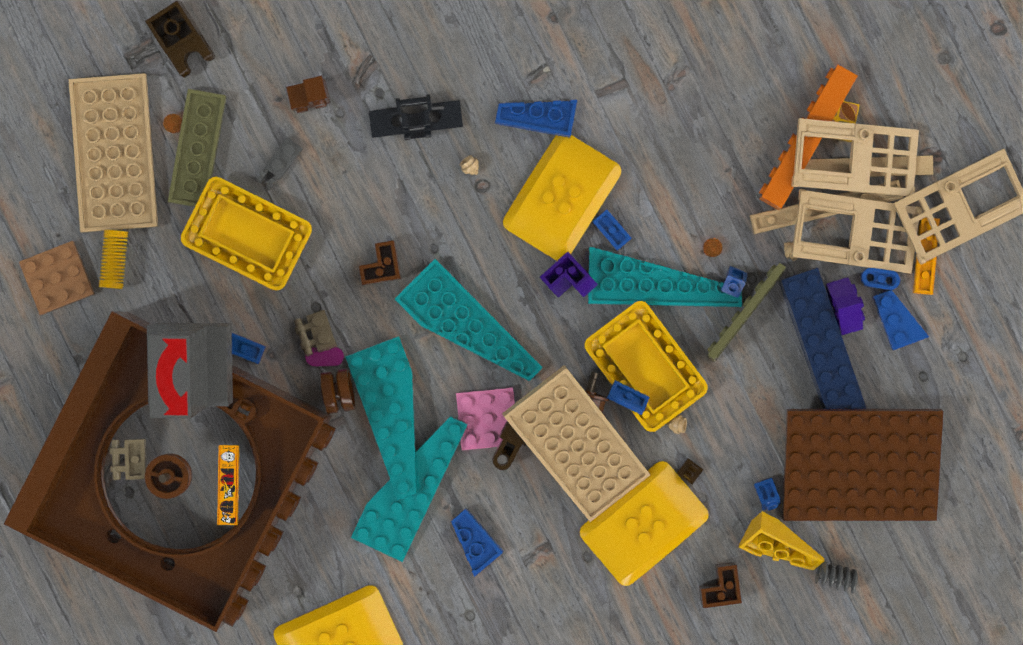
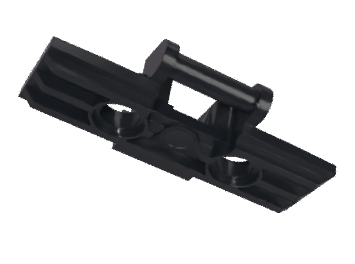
[369,94,463,141]

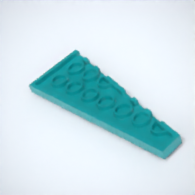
[588,247,742,307]

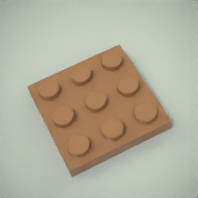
[19,241,95,315]

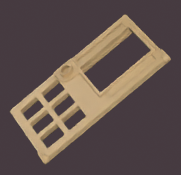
[791,118,919,196]
[893,149,1023,265]
[791,189,922,274]

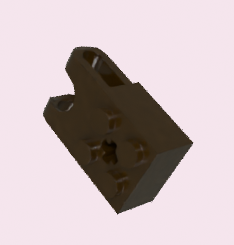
[145,0,215,78]
[492,421,526,470]

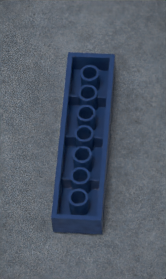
[778,268,867,409]

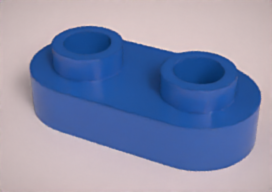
[861,268,900,290]

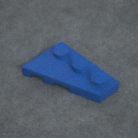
[872,290,929,350]
[451,508,504,577]

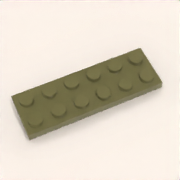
[168,89,227,207]
[708,263,786,362]

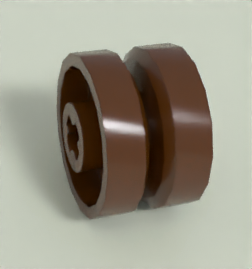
[320,369,355,414]

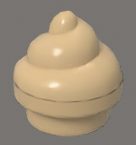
[460,155,479,175]
[784,242,798,261]
[666,415,687,434]

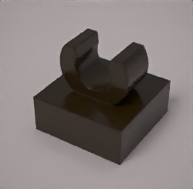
[677,458,704,485]

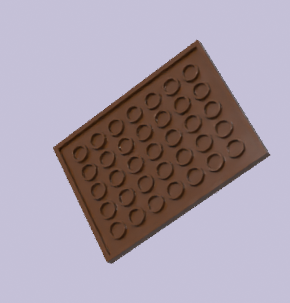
[782,409,944,521]

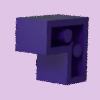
[540,252,598,298]
[826,277,865,335]

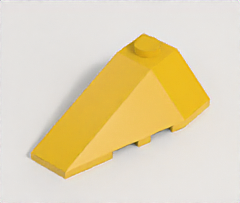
[739,511,825,570]

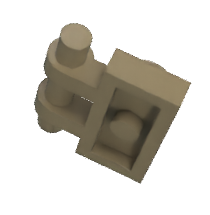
[294,310,337,356]
[110,439,147,480]

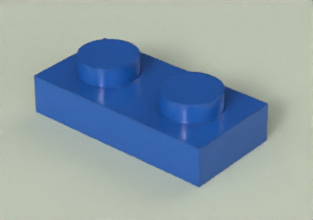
[592,210,632,251]
[232,333,266,364]
[607,380,650,415]

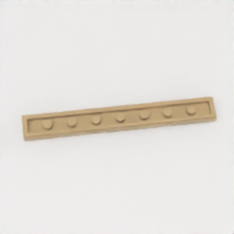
[779,155,933,177]
[750,180,903,234]

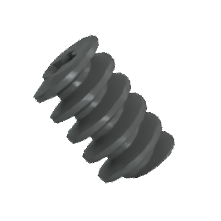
[815,561,858,594]

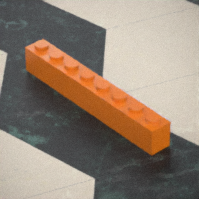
[759,65,858,210]

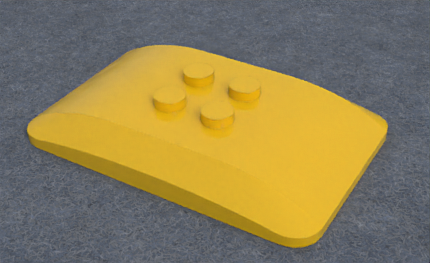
[503,135,621,261]
[181,177,312,291]
[584,301,708,432]
[579,461,709,586]
[273,585,403,645]

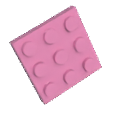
[456,387,515,450]

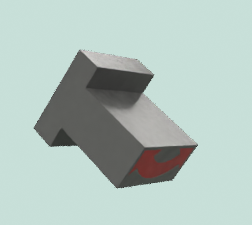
[147,323,233,419]

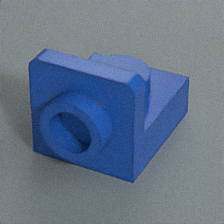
[721,266,747,298]
[754,478,781,511]

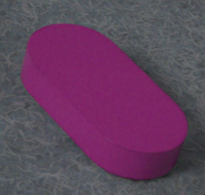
[305,347,344,366]

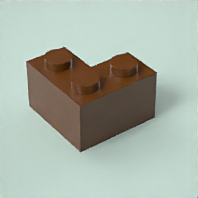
[286,75,331,114]
[359,240,401,285]
[699,562,742,608]

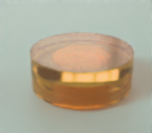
[163,114,182,134]
[703,238,723,257]

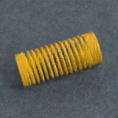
[99,230,128,289]

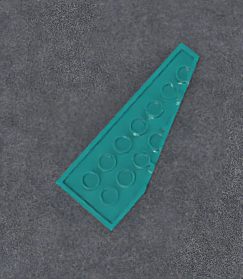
[395,259,543,381]
[346,336,417,501]
[351,416,468,562]

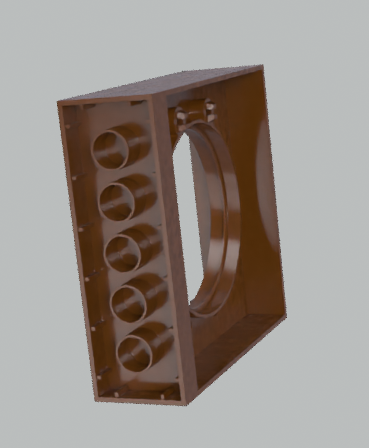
[4,311,336,632]

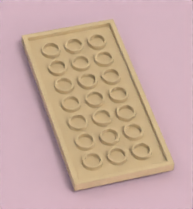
[69,73,158,233]
[502,365,650,522]

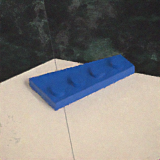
[495,100,577,138]

